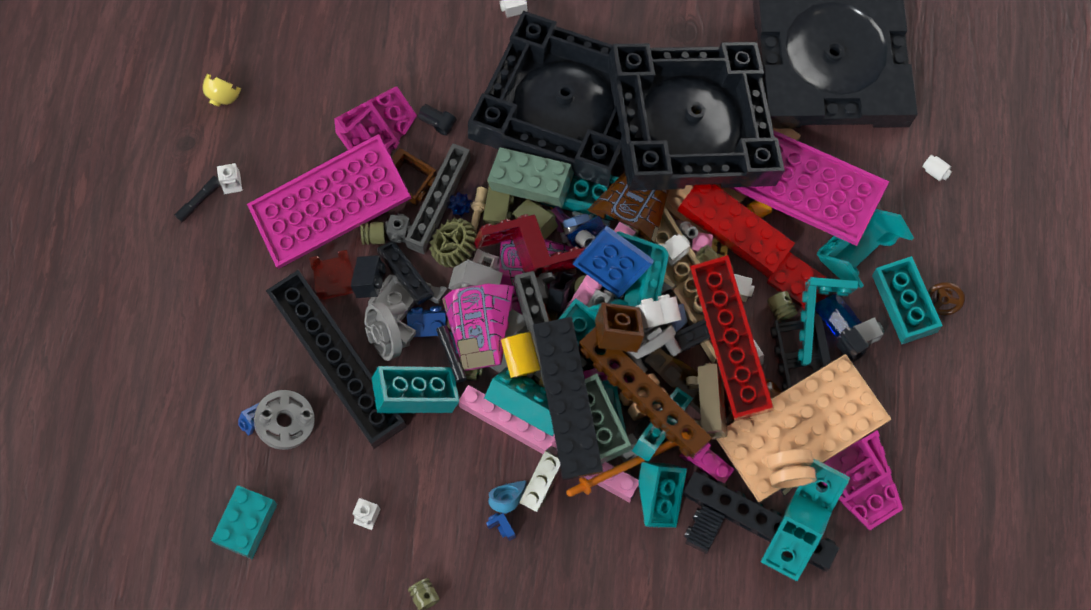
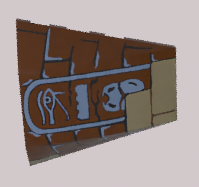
[587,172,669,243]

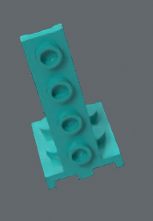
[798,277,858,366]

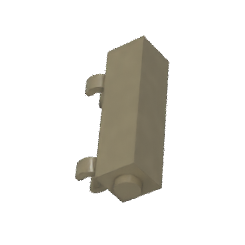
[686,363,727,439]

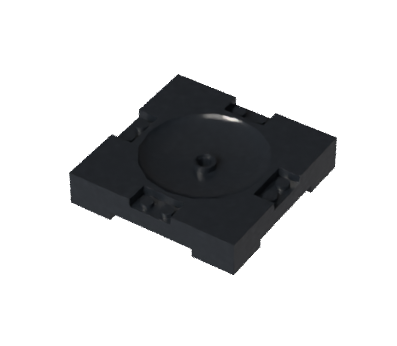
[753,0,918,129]
[468,11,622,187]
[607,42,785,191]

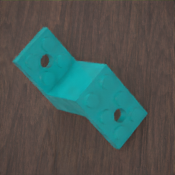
[761,458,850,581]

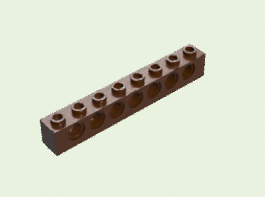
[578,327,712,459]

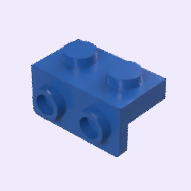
[407,306,446,337]

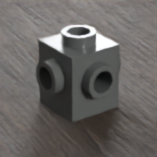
[384,214,412,243]

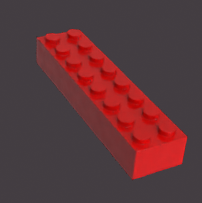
[690,255,774,421]

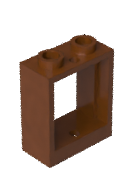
[392,148,437,206]

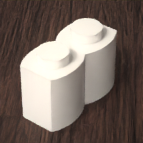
[636,294,681,329]

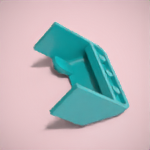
[817,209,914,288]
[589,231,669,313]

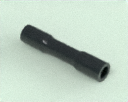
[174,176,221,222]
[436,325,467,383]

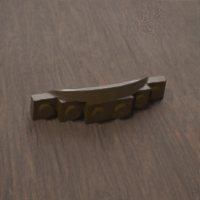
[644,348,735,427]

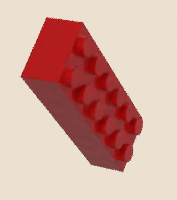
[677,184,795,278]

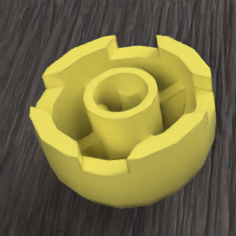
[203,74,241,107]

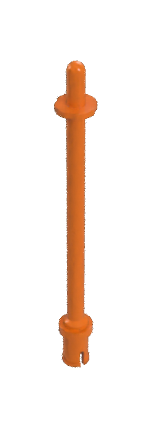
[567,432,691,497]

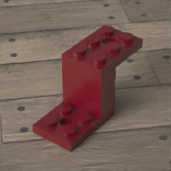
[474,214,586,278]

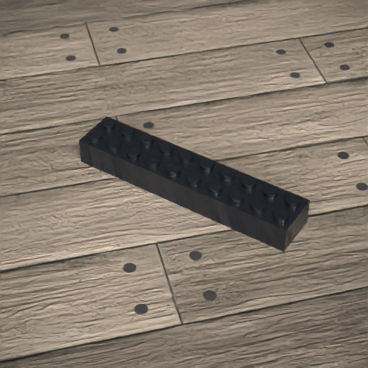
[266,270,406,449]

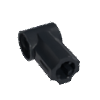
[418,104,457,136]

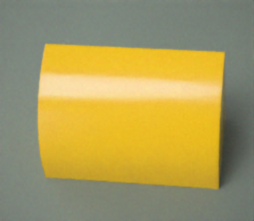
[501,332,540,378]

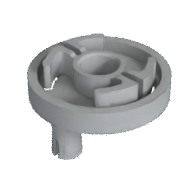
[364,301,410,361]
[623,323,682,372]
[254,390,314,450]

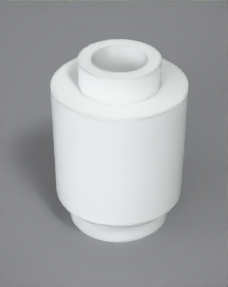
[923,155,952,181]

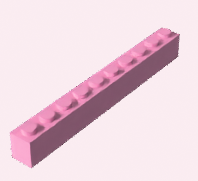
[459,385,639,503]

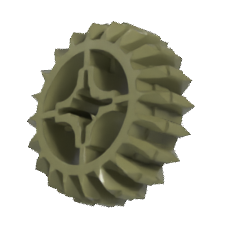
[429,218,478,268]

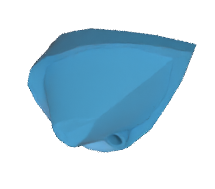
[488,481,527,514]

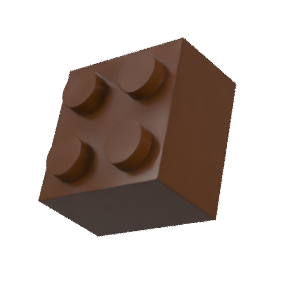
[595,302,644,353]

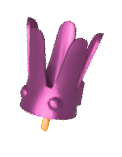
[550,206,570,233]

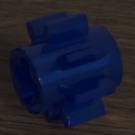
[448,192,472,217]

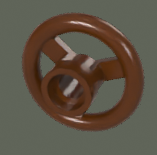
[928,282,965,315]

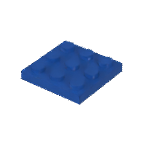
[573,225,654,298]

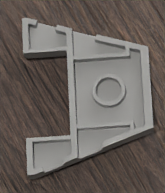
[368,274,447,346]

